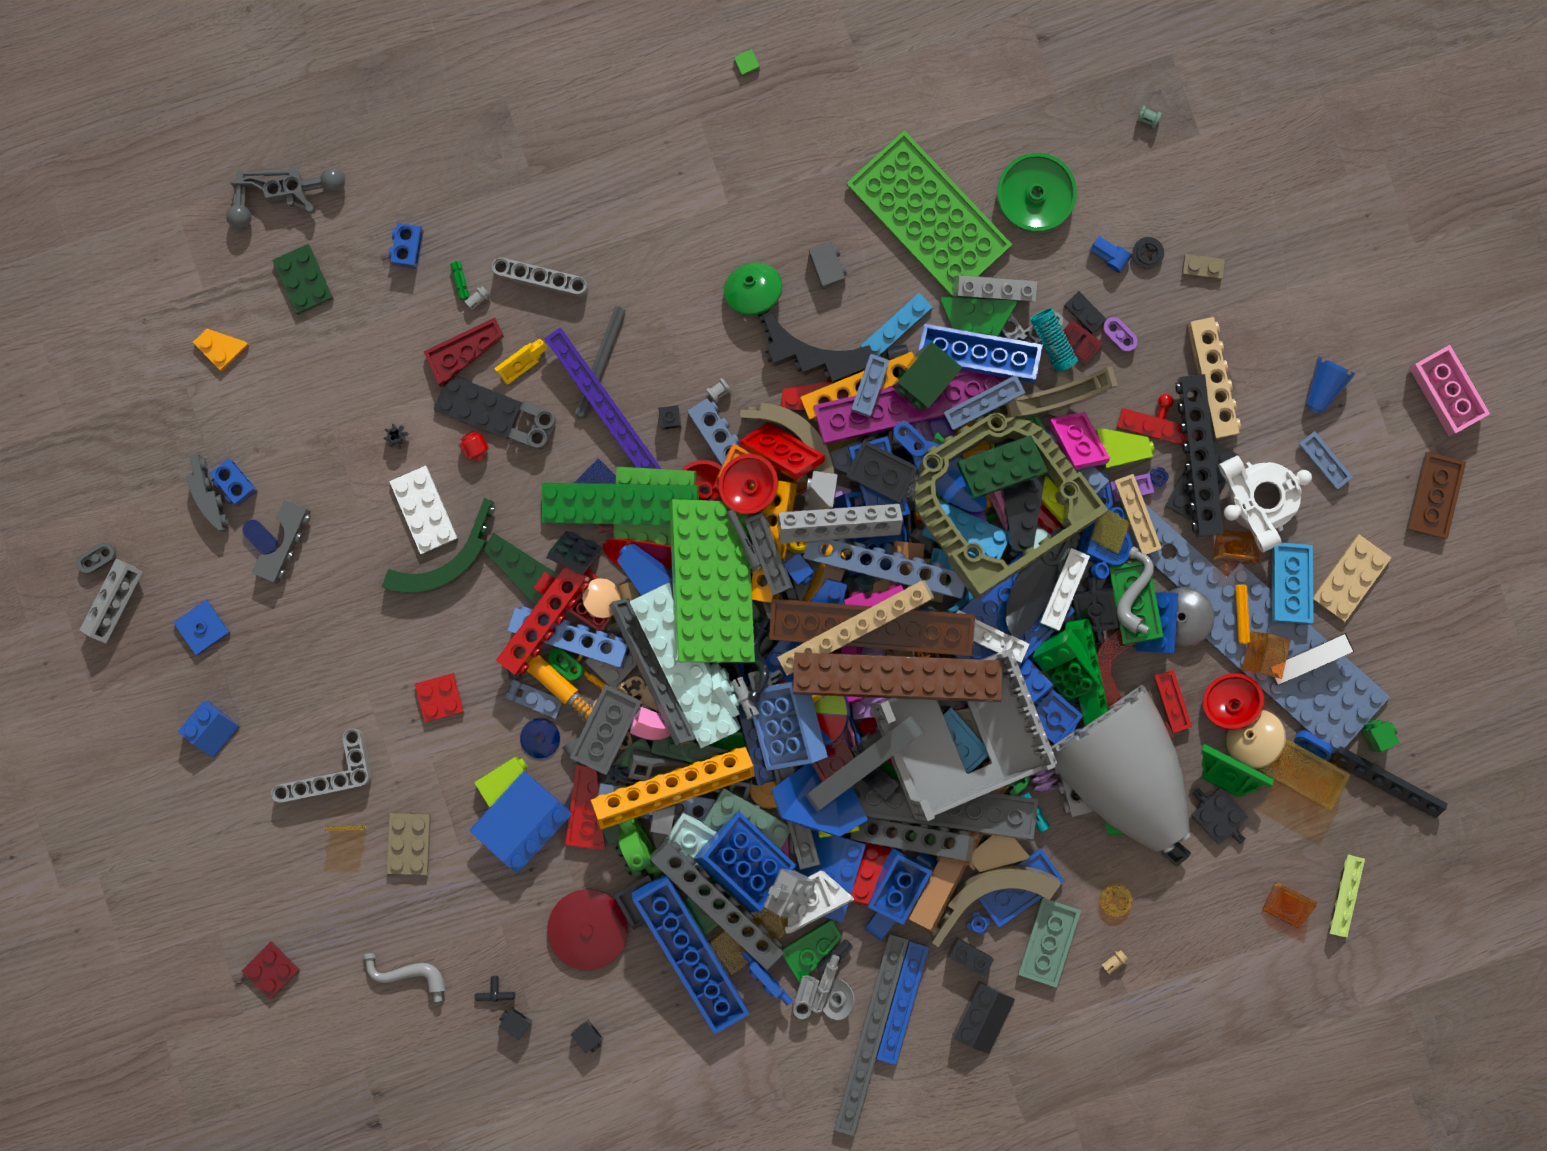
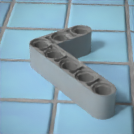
[271,729,372,803]

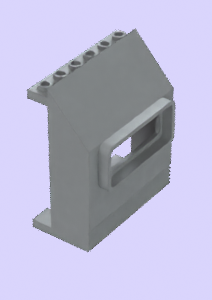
[869,649,1057,821]

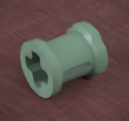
[1136,105,1162,129]

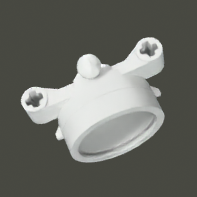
[1218,456,1312,553]

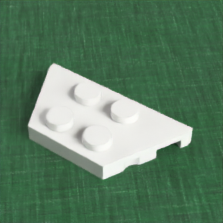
[785,871,854,934]

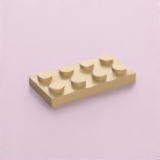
[1313,534,1391,622]

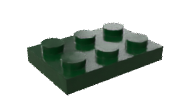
[273,244,334,314]

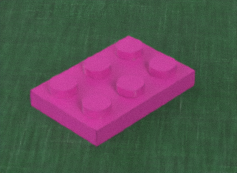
[1048,412,1110,470]

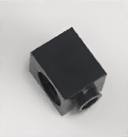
[658,405,682,430]
[499,1007,532,1040]
[571,1019,603,1053]

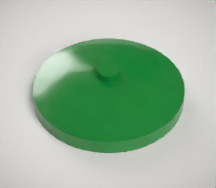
[997,153,1077,233]

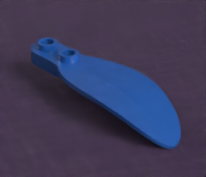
[893,422,987,512]

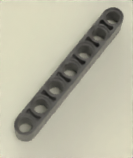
[805,716,924,812]

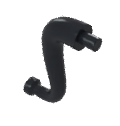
[748,617,770,702]

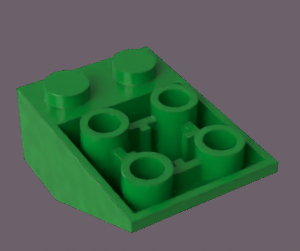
[1033,628,1101,702]

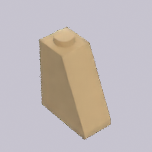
[968,835,1030,872]

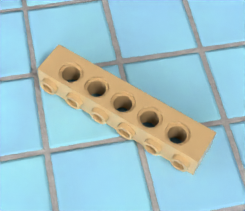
[1187,317,1241,440]

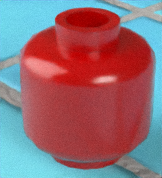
[459,431,489,462]

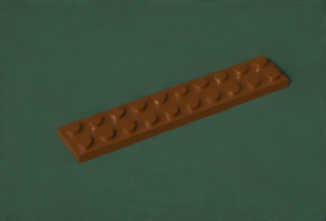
[769,599,976,656]
[793,652,1002,702]

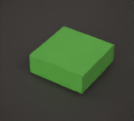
[734,49,760,76]

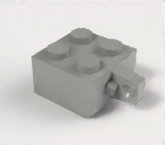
[763,869,816,919]

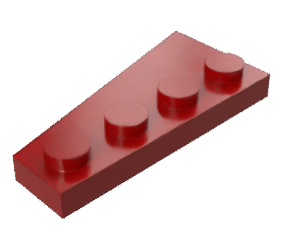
[782,381,860,411]

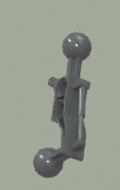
[226,167,345,230]

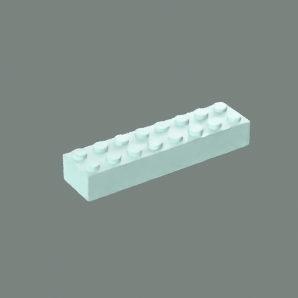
[630,582,741,748]

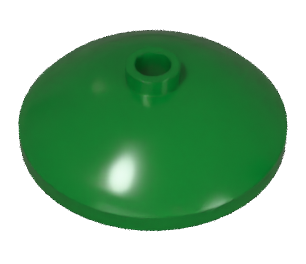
[724,262,783,315]

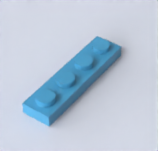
[861,293,932,356]

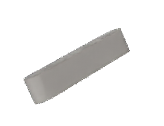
[492,258,588,298]

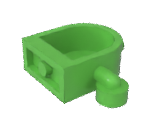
[619,817,664,877]

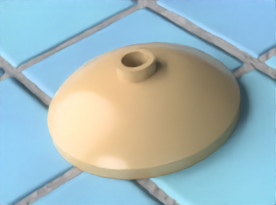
[1226,710,1286,769]

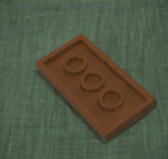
[1407,452,1466,539]

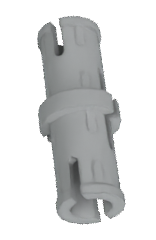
[731,677,760,720]

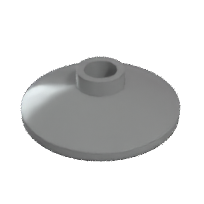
[822,979,855,1020]

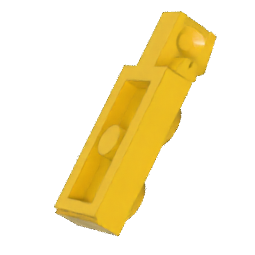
[494,339,548,384]

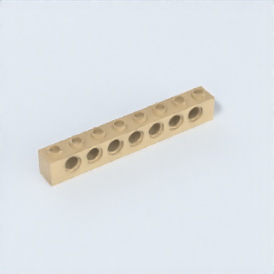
[777,580,934,675]

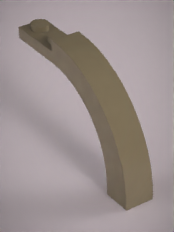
[930,866,1061,947]

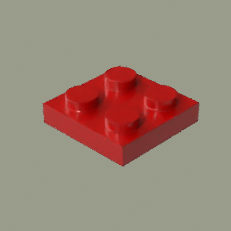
[415,673,464,722]

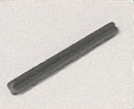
[575,306,625,418]

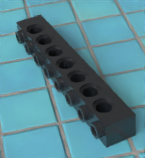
[1175,374,1224,537]

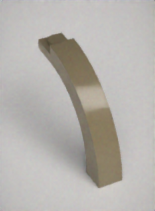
[995,367,1118,419]
[740,403,837,489]

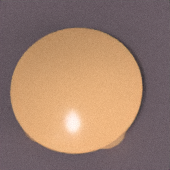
[582,578,621,618]

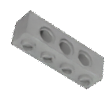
[953,275,1037,302]
[80,558,143,643]

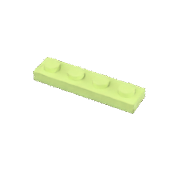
[1330,855,1365,937]

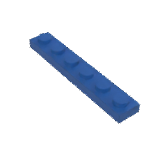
[876,941,929,1065]

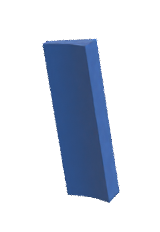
[918,324,1042,383]

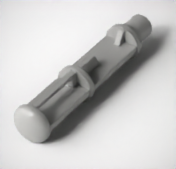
[811,955,840,1013]

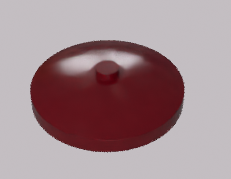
[547,889,628,971]

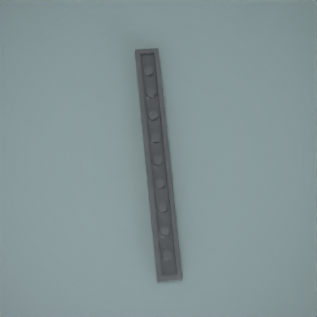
[748,671,820,869]
[834,934,909,1136]

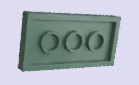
[702,787,790,849]
[1018,897,1081,988]

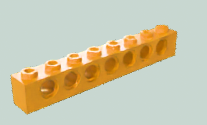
[591,747,755,830]

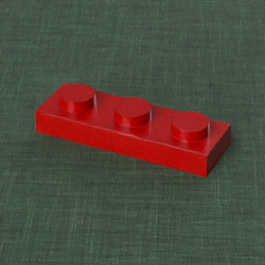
[1154,670,1192,733]

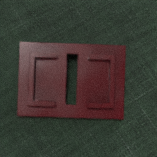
[1055,319,1103,365]

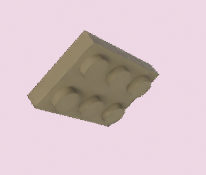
[387,813,431,875]

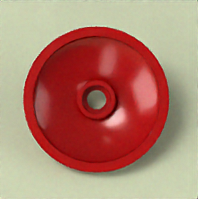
[719,454,779,515]
[682,460,723,501]
[1203,673,1264,730]

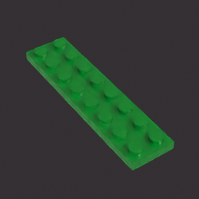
[542,482,699,525]

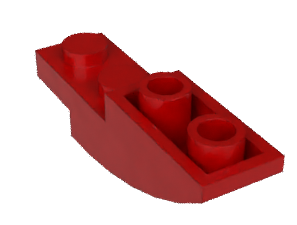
[533,571,612,632]

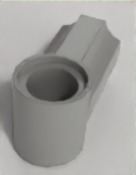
[793,975,819,1019]

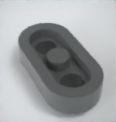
[77,543,116,573]

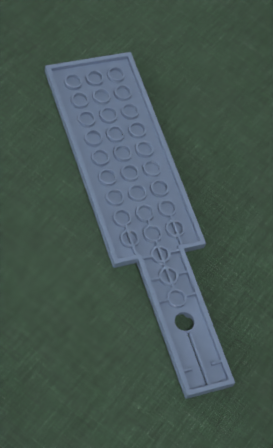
[1117,504,1390,754]

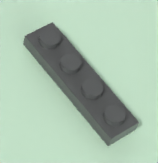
[744,512,793,596]

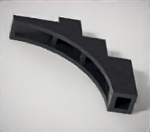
[758,309,874,383]

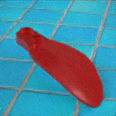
[603,539,672,570]

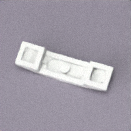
[956,610,1029,663]

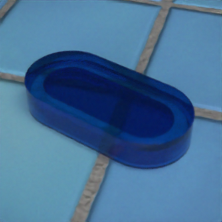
[243,520,278,554]

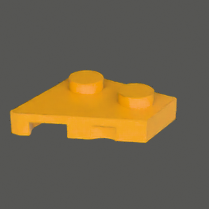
[193,329,249,371]

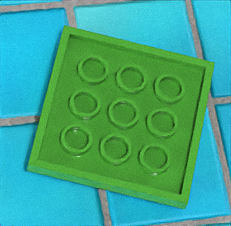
[613,467,696,546]

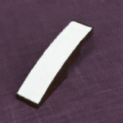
[1268,633,1355,686]

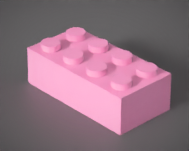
[1409,345,1490,436]

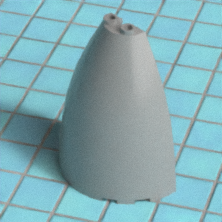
[1051,685,1191,853]

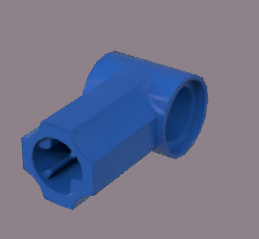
[1089,236,1132,273]

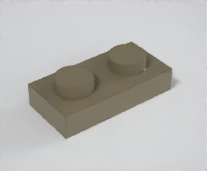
[1182,254,1225,280]

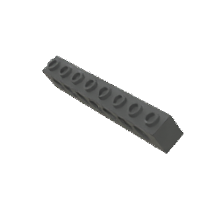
[650,838,784,970]

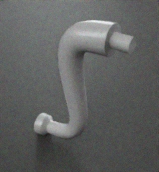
[1116,546,1154,635]
[363,953,445,1002]

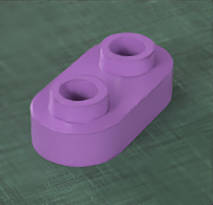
[1103,317,1138,352]

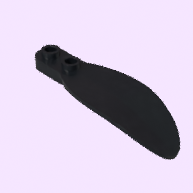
[1005,528,1071,636]

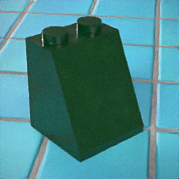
[892,341,963,412]

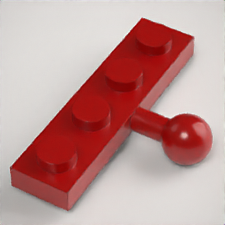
[1116,393,1198,445]

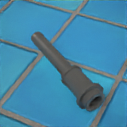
[726,509,762,571]

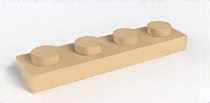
[1114,474,1162,555]

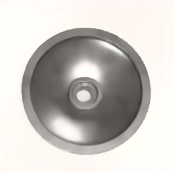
[1168,587,1214,647]

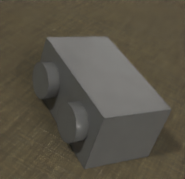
[809,241,847,290]

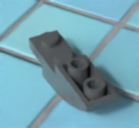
[186,454,229,532]

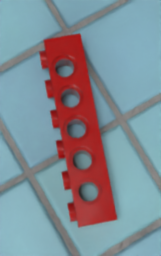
[496,567,590,676]

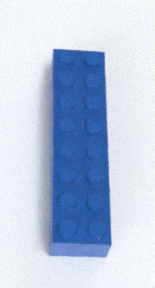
[631,874,749,1035]

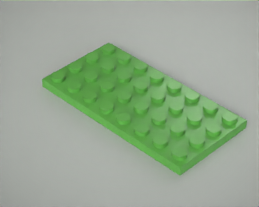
[846,130,1012,298]
[669,499,755,663]

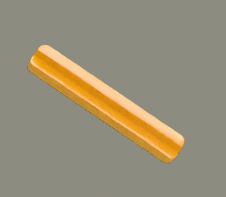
[1235,585,1250,644]

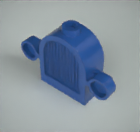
[1077,507,1132,579]

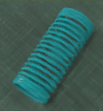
[1030,308,1078,372]

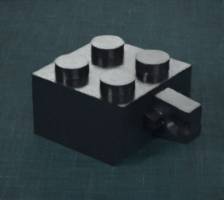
[613,874,654,930]

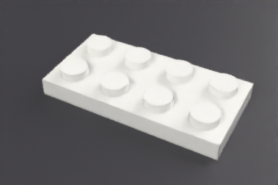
[389,466,458,555]

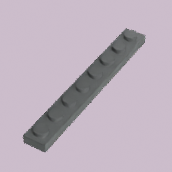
[609,598,696,747]

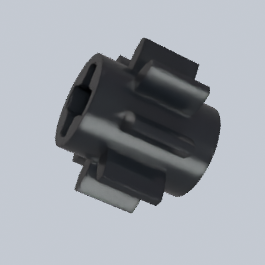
[383,424,409,449]

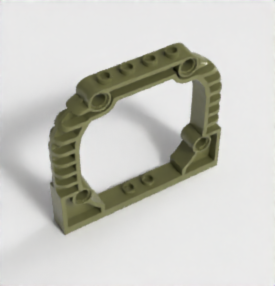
[914,412,1109,600]

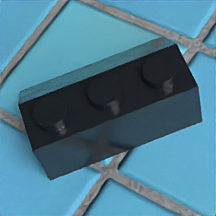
[952,981,1015,1054]

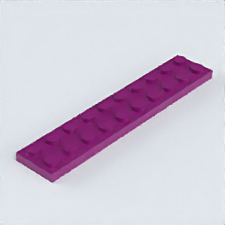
[813,371,1009,445]

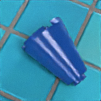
[1306,357,1355,414]

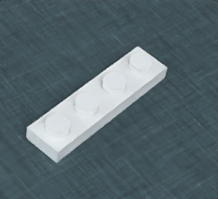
[1040,548,1090,631]

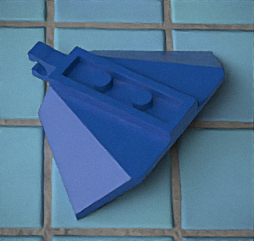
[771,763,868,837]

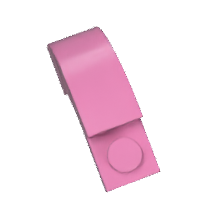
[630,704,682,740]

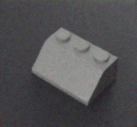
[803,471,837,511]

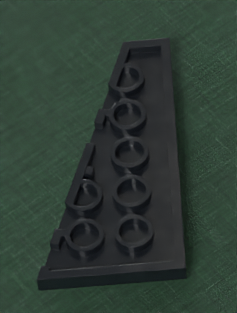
[994,438,1045,555]

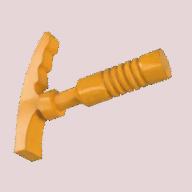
[568,655,609,689]

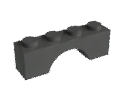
[252,500,311,583]

